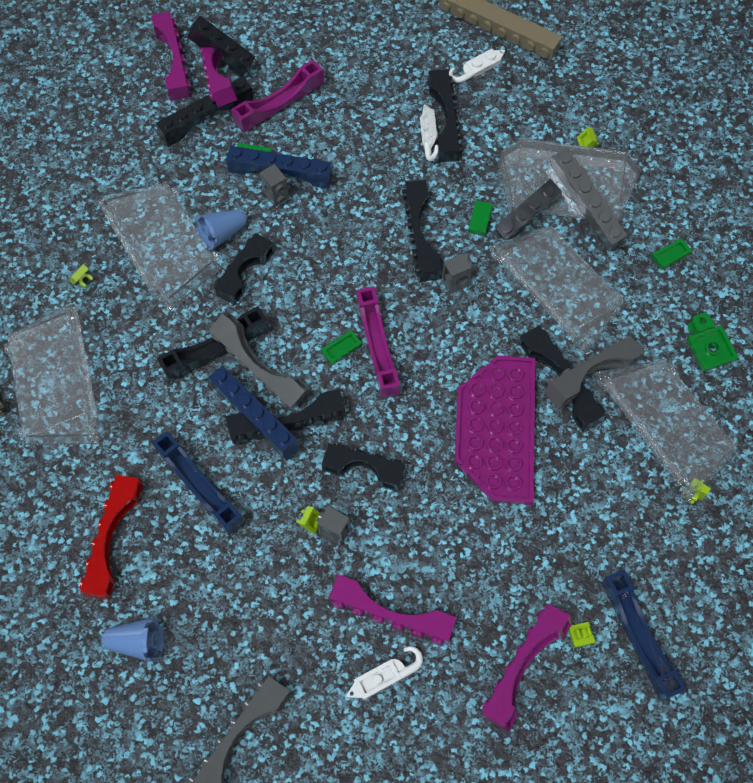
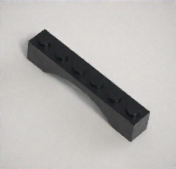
[428,69,463,163]
[156,76,254,147]
[402,180,442,282]
[157,306,269,382]
[519,325,606,433]
[226,389,346,445]

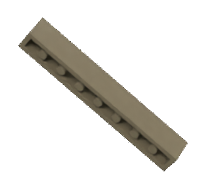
[439,0,563,61]

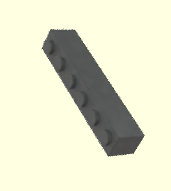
[550,147,628,251]

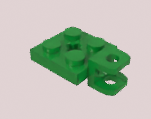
[686,312,739,372]

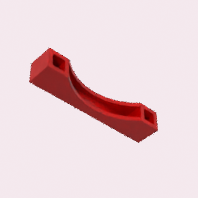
[79,474,143,601]

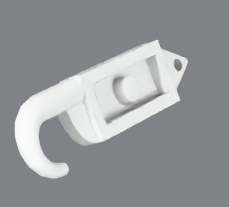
[449,49,505,83]
[420,105,438,161]
[346,646,423,700]

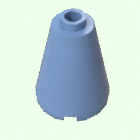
[195,209,247,250]
[101,618,165,662]

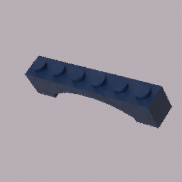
[226,145,333,189]
[208,365,301,461]
[152,431,245,536]
[601,569,687,702]

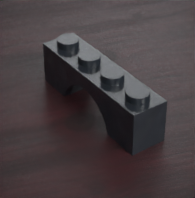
[187,16,256,77]
[495,179,562,244]
[214,233,275,305]
[322,443,405,492]

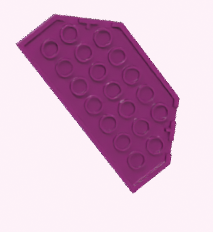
[454,355,535,505]

